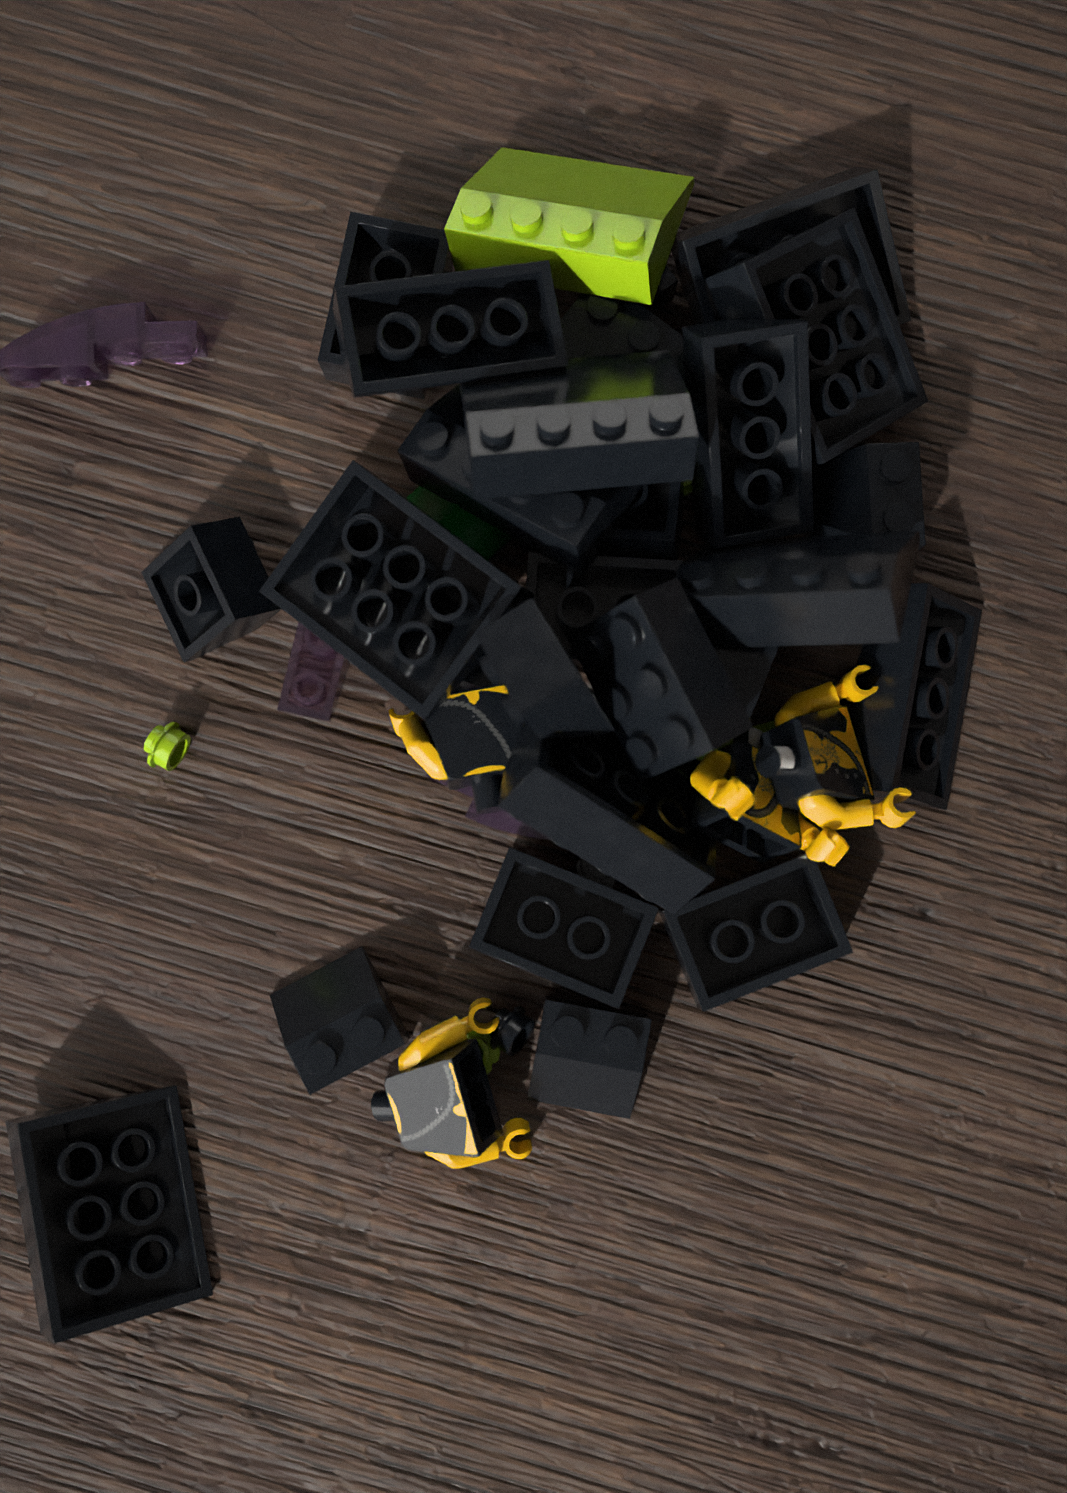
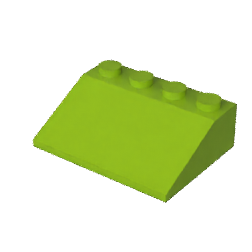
[444,147,694,305]

